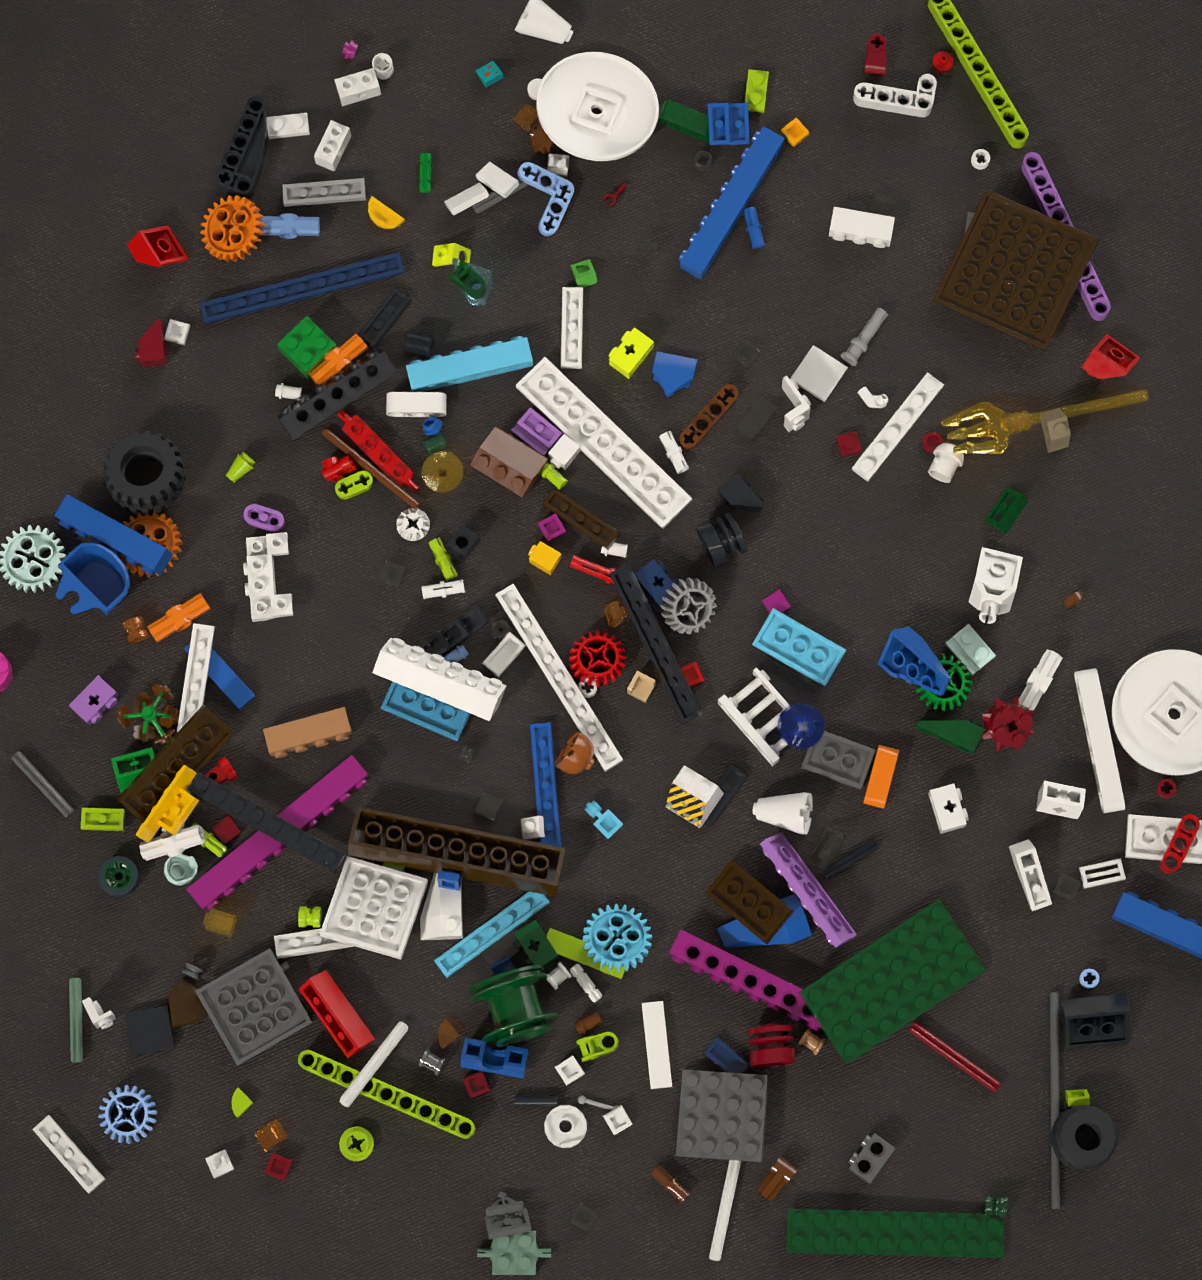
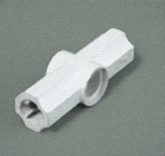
[1019,649,1062,710]
[139,825,205,861]

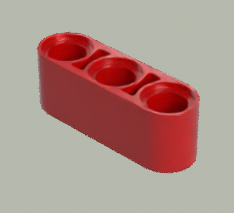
[1159,814,1200,874]

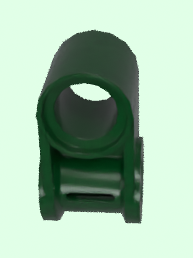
[447,260,487,299]

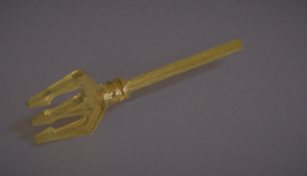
[941,390,1149,453]

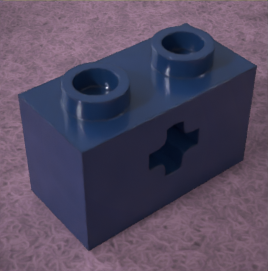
[635,559,679,611]

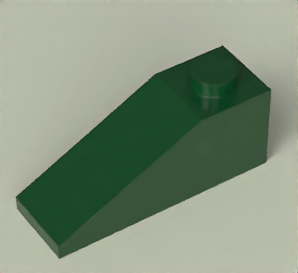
[915,720,984,755]

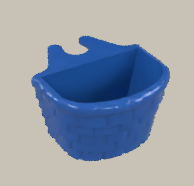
[56,543,130,616]

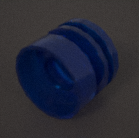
[777,703,825,749]

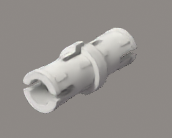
[659,431,689,474]
[421,579,465,599]

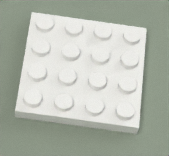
[320,856,428,959]

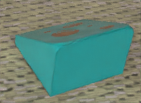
[475,61,503,88]

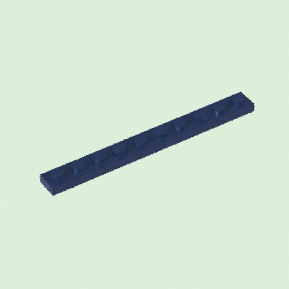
[200,252,405,325]

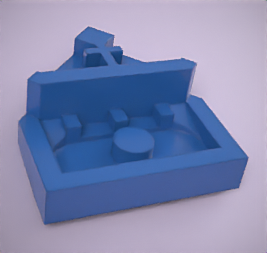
[652,351,697,397]

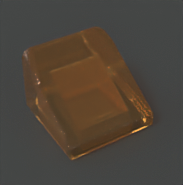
[513,104,539,132]
[254,1120,287,1152]

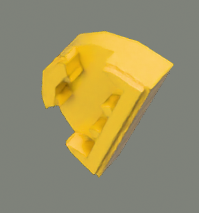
[368,196,405,229]

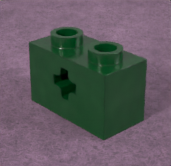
[513,920,559,968]

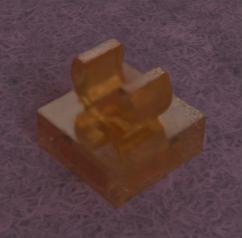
[604,601,629,628]

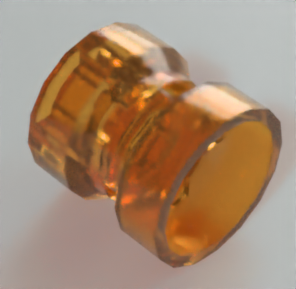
[122,616,149,644]

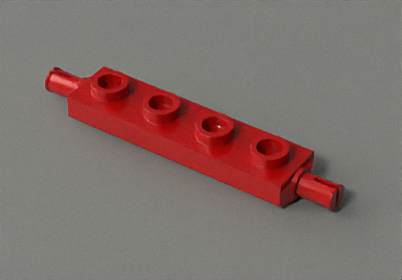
[337,409,420,494]

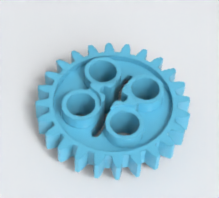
[583,904,652,973]

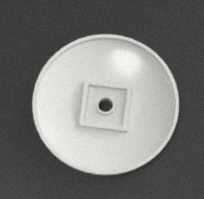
[536,52,659,161]
[1112,650,1202,775]

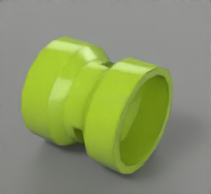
[298,906,322,928]

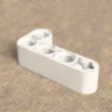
[853,74,936,117]

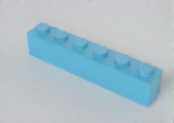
[406,336,533,392]

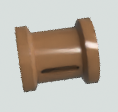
[798,1028,826,1055]

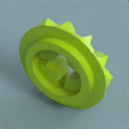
[339,1127,374,1162]

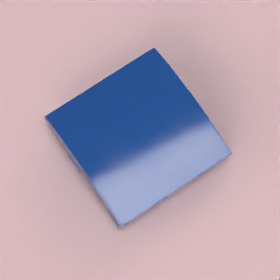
[708,103,750,145]

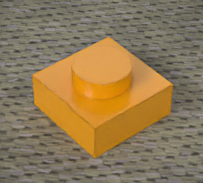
[780,118,809,147]

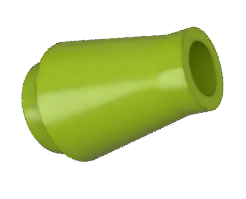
[225,452,256,483]

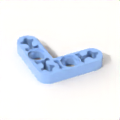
[517,162,574,236]

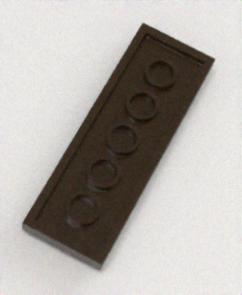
[117,705,234,823]

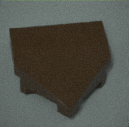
[168,978,208,1028]

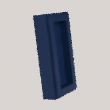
[703,1037,750,1074]

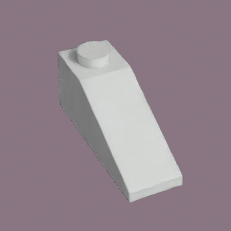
[1009,839,1052,911]

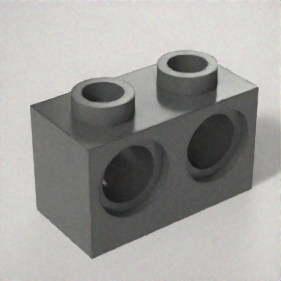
[848,1133,896,1185]

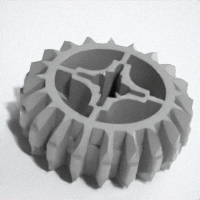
[660,578,717,634]

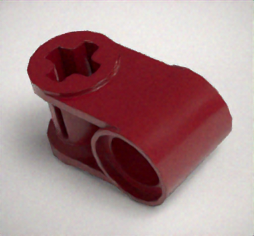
[865,34,886,75]

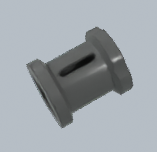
[419,1049,446,1076]

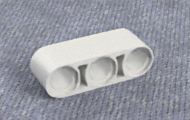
[386,392,447,417]

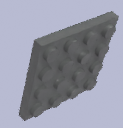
[195,948,312,1066]
[676,1070,769,1162]

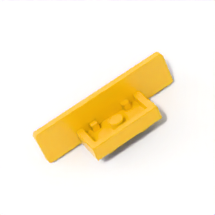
[136,765,199,843]

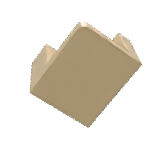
[627,671,656,703]

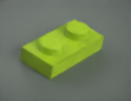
[745,69,769,113]
[81,808,125,831]

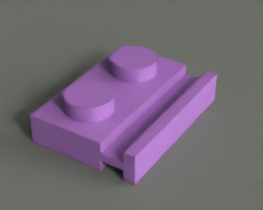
[511,408,562,456]

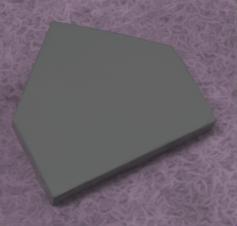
[484,1192,531,1239]

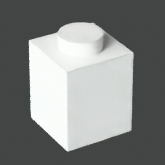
[548,434,581,470]

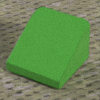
[570,259,598,287]

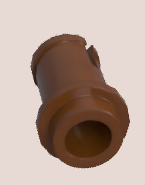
[574,1012,602,1035]

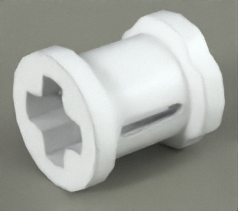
[546,962,572,990]

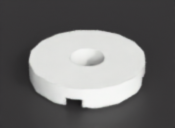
[544,1105,587,1148]

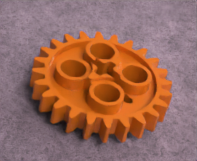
[200,195,265,262]
[119,511,183,578]

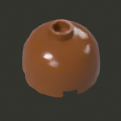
[555,731,595,774]

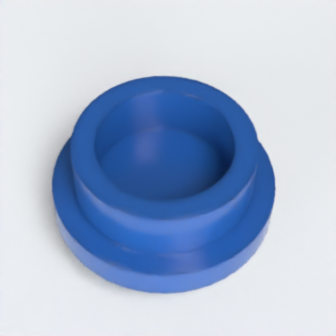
[422,416,443,435]

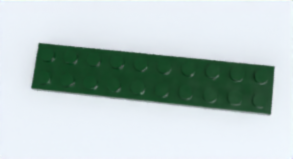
[786,1209,1004,1258]

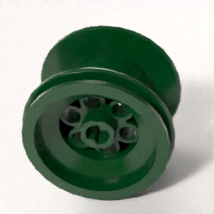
[469,965,561,1047]

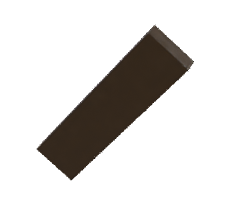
[542,488,621,550]

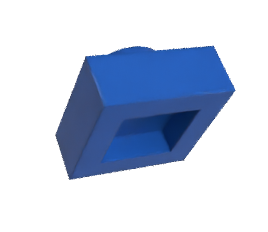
[437,870,461,891]

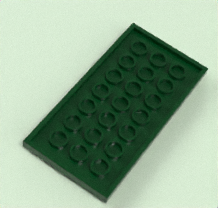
[798,899,986,1065]

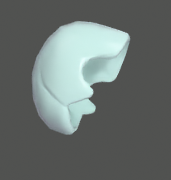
[164,853,198,886]

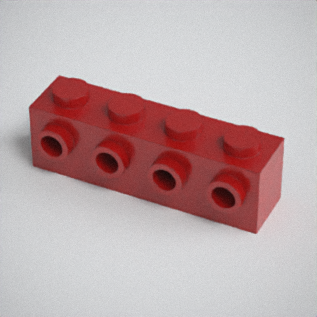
[299,970,375,1058]

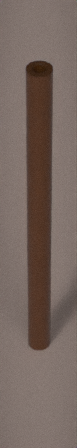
[322,428,420,510]

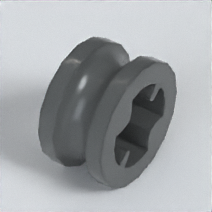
[182,963,203,980]

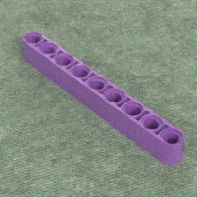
[1021,152,1111,321]

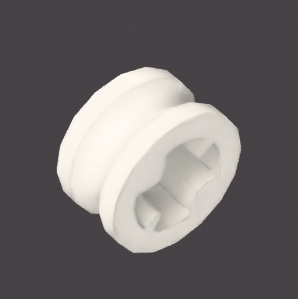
[971,149,990,170]
[578,678,597,698]

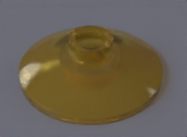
[422,451,463,492]

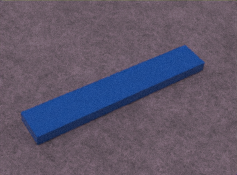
[530,722,561,847]

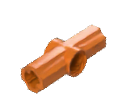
[309,334,368,385]
[147,593,210,643]

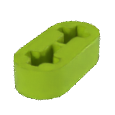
[335,471,373,500]

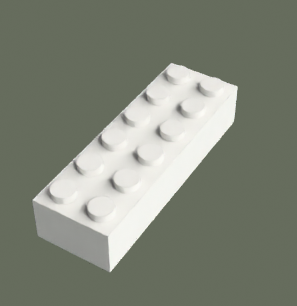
[372,638,507,721]

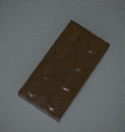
[705,860,794,944]

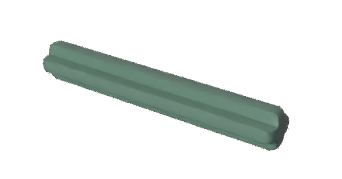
[69,978,83,1063]

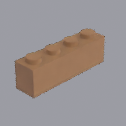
[263,707,352,758]

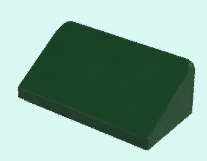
[984,487,1028,534]

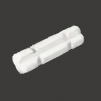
[570,964,602,1002]

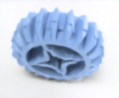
[98,1085,157,1144]

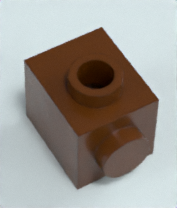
[530,124,556,154]

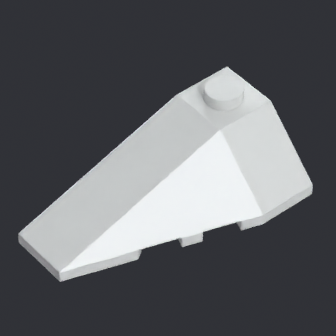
[420,872,463,940]

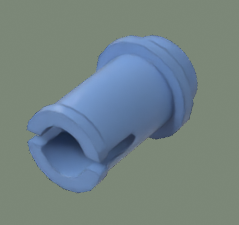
[443,644,469,663]

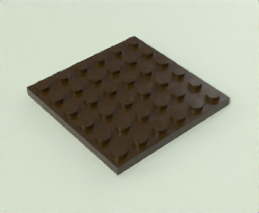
[933,190,1099,351]

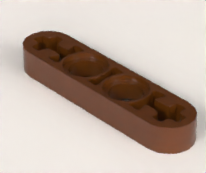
[679,384,739,450]

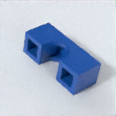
[461,1038,528,1079]

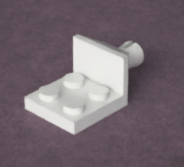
[969,547,1023,624]

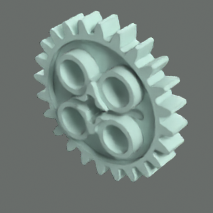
[0,525,67,593]

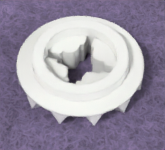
[397,508,430,541]

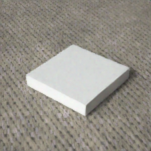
[790,345,848,402]

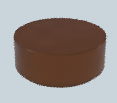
[1063,590,1084,609]

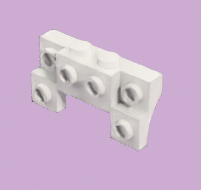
[243,532,293,622]

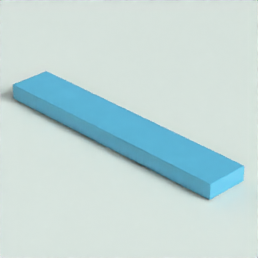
[434,892,550,978]

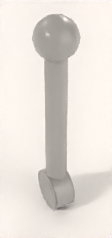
[578,1095,618,1111]

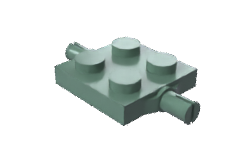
[477,1231,551,1275]

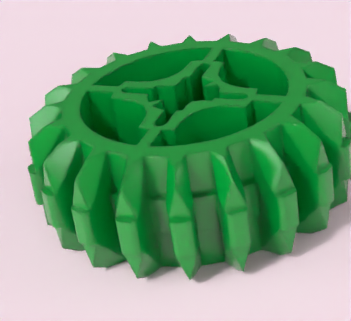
[915,654,972,711]

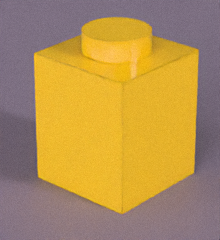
[528,541,562,575]

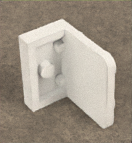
[782,376,811,432]

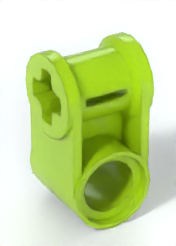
[576,1032,619,1062]

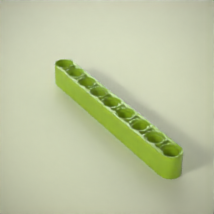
[928,0,1029,149]
[298,1050,476,1139]

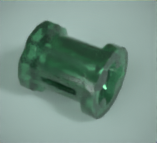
[422,432,448,457]

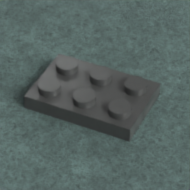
[801,728,875,790]

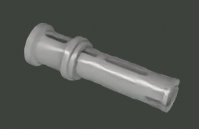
[841,308,888,366]

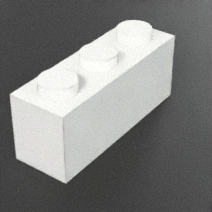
[829,207,895,248]

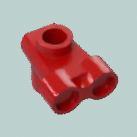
[321,456,357,482]
[204,757,238,785]

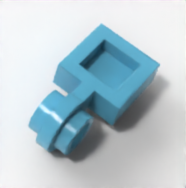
[584,800,623,839]

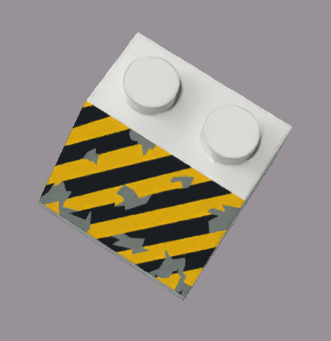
[665,765,724,828]

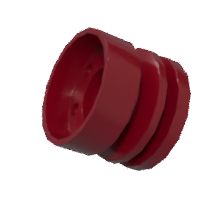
[748,1024,796,1067]

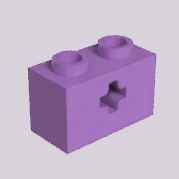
[69,675,119,726]

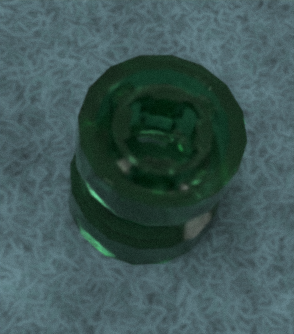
[984,1194,1008,1217]

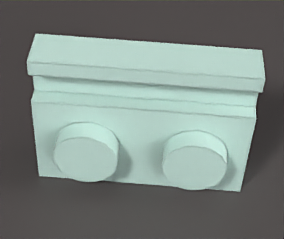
[945,624,996,676]

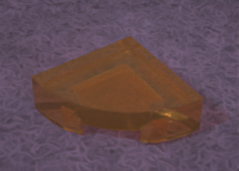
[438,1019,459,1049]

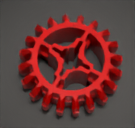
[569,631,626,687]

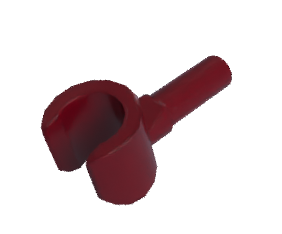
[603,183,627,207]

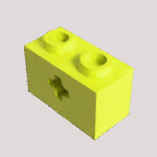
[609,327,654,379]

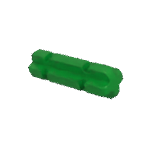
[419,153,431,193]

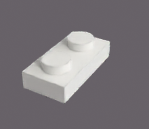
[267,113,310,139]

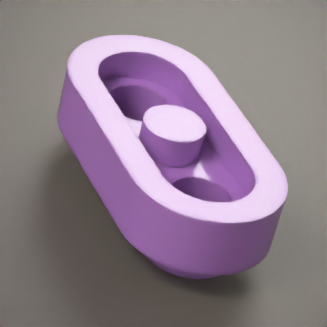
[243,504,285,532]

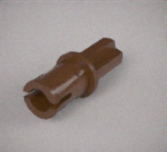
[651,1165,690,1203]

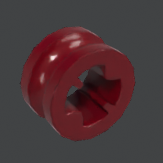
[1156,779,1176,799]

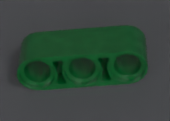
[657,100,709,142]

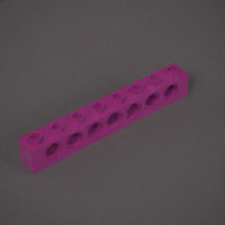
[669,930,822,1031]

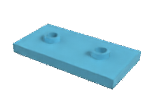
[752,608,846,686]

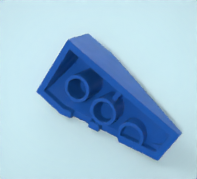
[878,627,951,696]
[717,894,812,948]

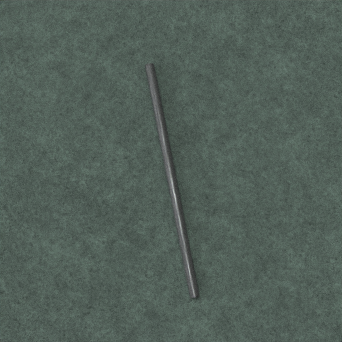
[1050,992,1060,1209]

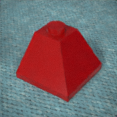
[127,225,188,267]
[1082,334,1140,379]

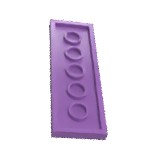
[760,832,857,948]

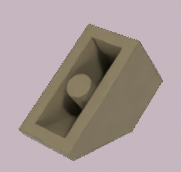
[1040,408,1071,453]

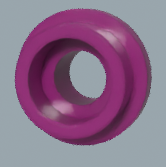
[342,39,358,59]

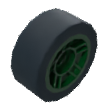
[98,856,140,897]

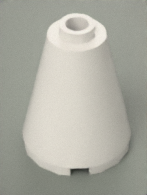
[515,0,573,44]
[753,792,813,834]

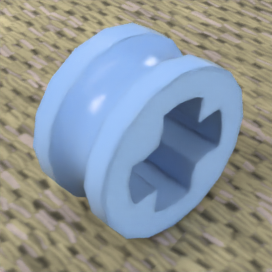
[1079,969,1099,989]

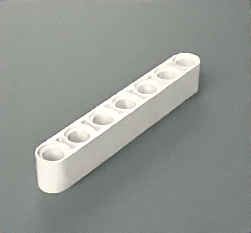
[1074,668,1125,813]

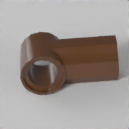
[756,1156,798,1202]

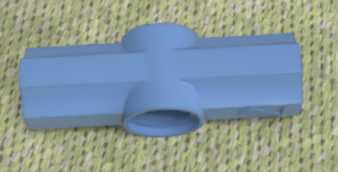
[260,214,320,239]

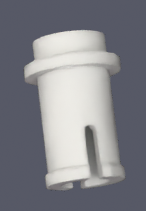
[275,383,302,400]
[601,543,628,558]

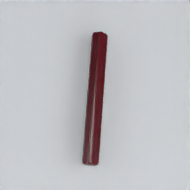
[909,1022,1001,1092]

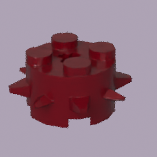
[981,697,1034,752]

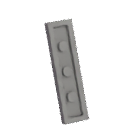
[282,178,366,207]

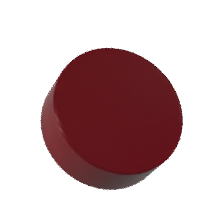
[922,432,943,454]

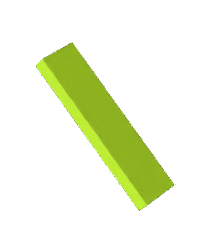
[547,928,625,979]

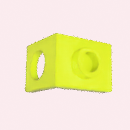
[432,243,471,267]

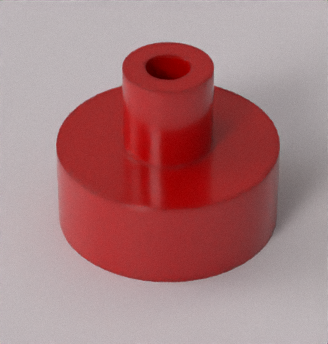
[932,51,953,74]

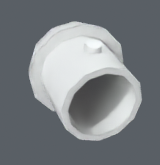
[928,443,964,483]

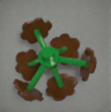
[117,684,179,744]

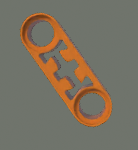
[863,745,899,809]

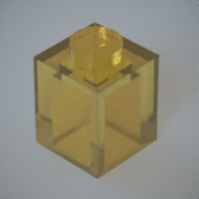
[203,908,237,938]

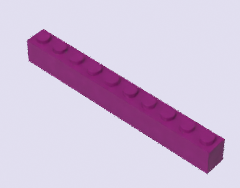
[186,755,369,911]

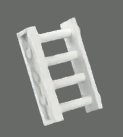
[718,667,812,767]

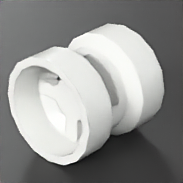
[372,53,394,79]

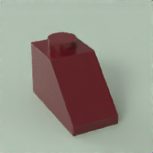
[135,319,167,367]

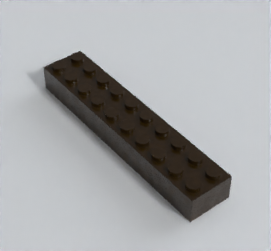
[348,806,566,897]

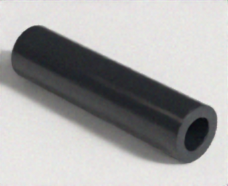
[514,1096,558,1107]

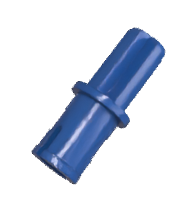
[744,207,765,249]

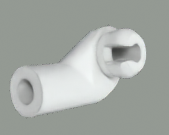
[858,387,888,408]

